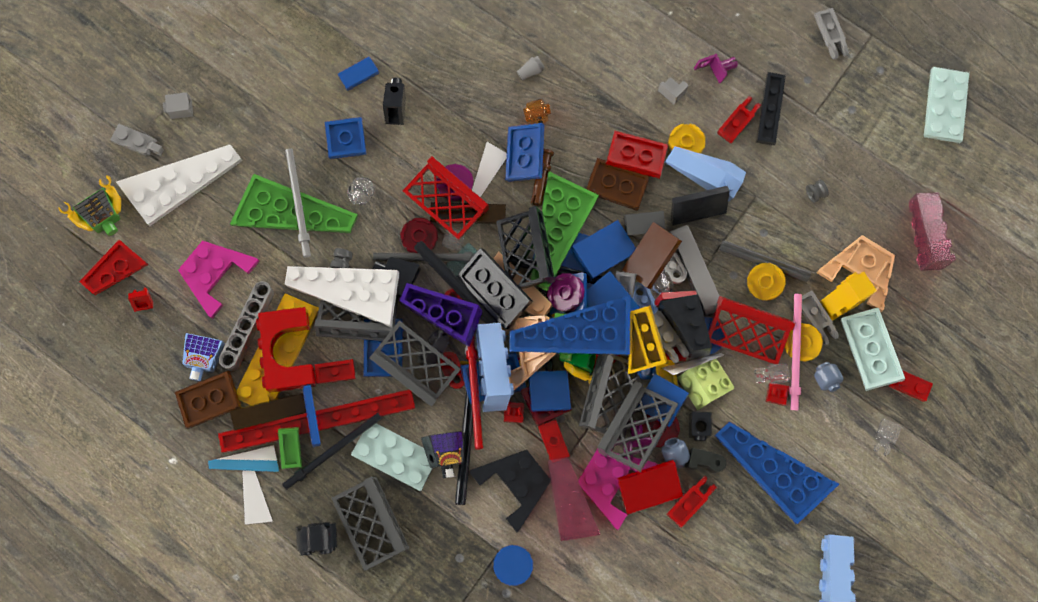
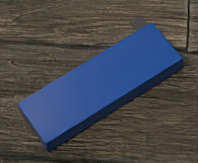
[303,385,321,447]

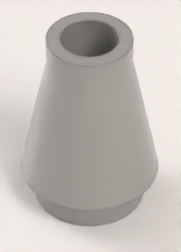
[517,56,545,81]

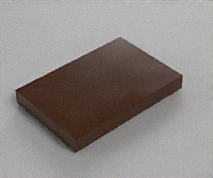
[586,158,650,211]
[622,222,682,289]
[175,371,242,429]

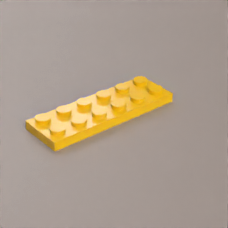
[236,293,319,405]

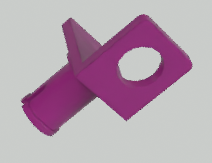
[694,54,738,83]
[623,420,652,461]

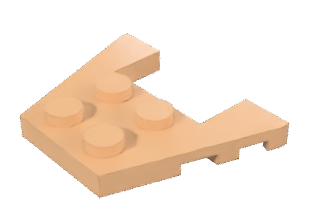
[817,235,895,313]
[498,316,556,390]

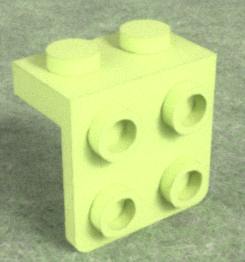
[677,359,734,411]

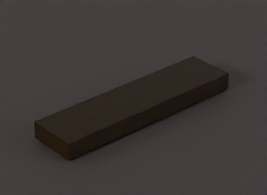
[430,202,506,224]
[230,393,306,431]

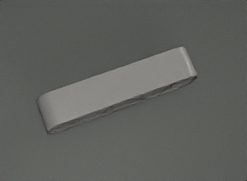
[669,225,719,316]
[219,281,274,372]

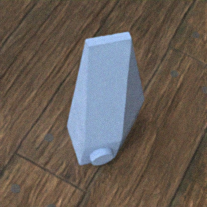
[665,147,746,202]

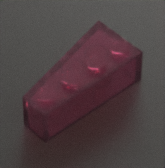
[909,192,956,271]
[547,457,601,541]

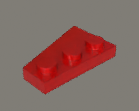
[79,240,149,295]

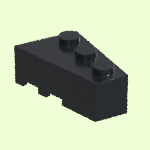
[658,294,712,359]

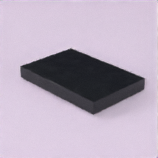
[671,186,730,226]

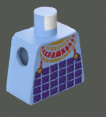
[183,333,225,381]

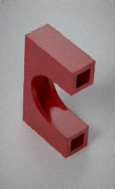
[256,307,316,393]

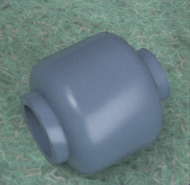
[814,362,843,392]
[661,438,690,469]

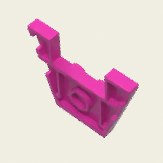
[178,241,259,319]
[577,449,657,530]

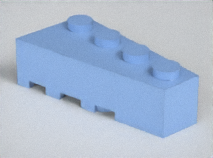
[475,323,514,412]
[819,535,855,602]

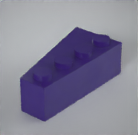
[400,283,483,347]

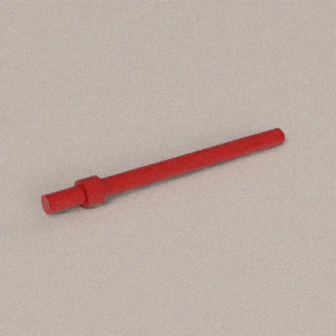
[466,336,483,450]

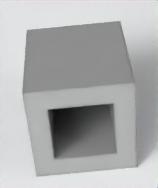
[163,92,193,119]

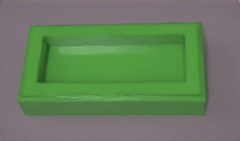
[278,427,302,469]

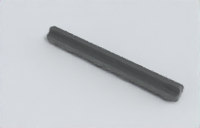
[720,241,811,282]

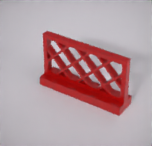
[403,156,489,240]
[708,296,796,365]

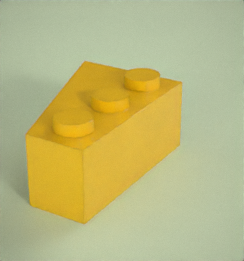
[820,271,877,321]
[628,305,667,374]

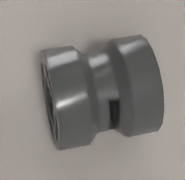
[330,248,353,268]

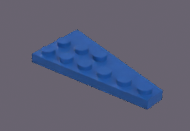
[510,295,630,355]
[714,422,839,524]

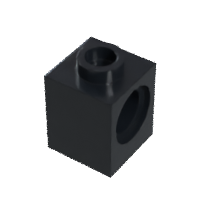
[689,412,712,441]

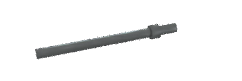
[373,252,475,263]

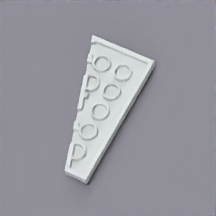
[116,145,242,226]
[285,266,399,328]

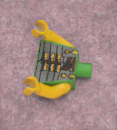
[58,175,121,236]

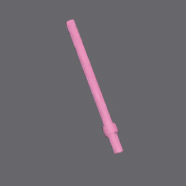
[789,294,802,410]

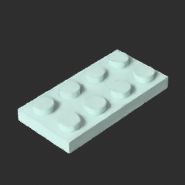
[924,67,969,143]
[841,307,905,391]
[351,424,433,492]

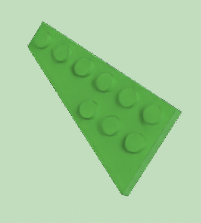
[531,171,599,291]
[230,174,358,233]

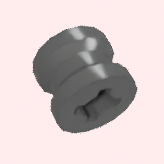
[806,180,829,203]

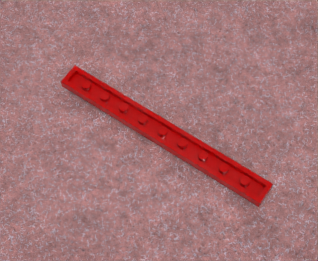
[218,390,416,453]

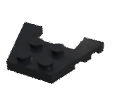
[469,449,551,533]

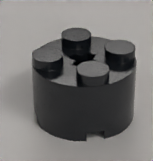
[295,522,338,556]

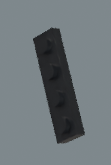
[756,72,786,146]

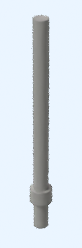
[285,148,311,258]

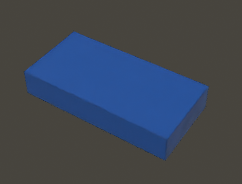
[338,56,379,91]

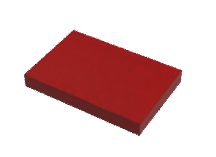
[606,131,668,179]
[617,460,683,515]

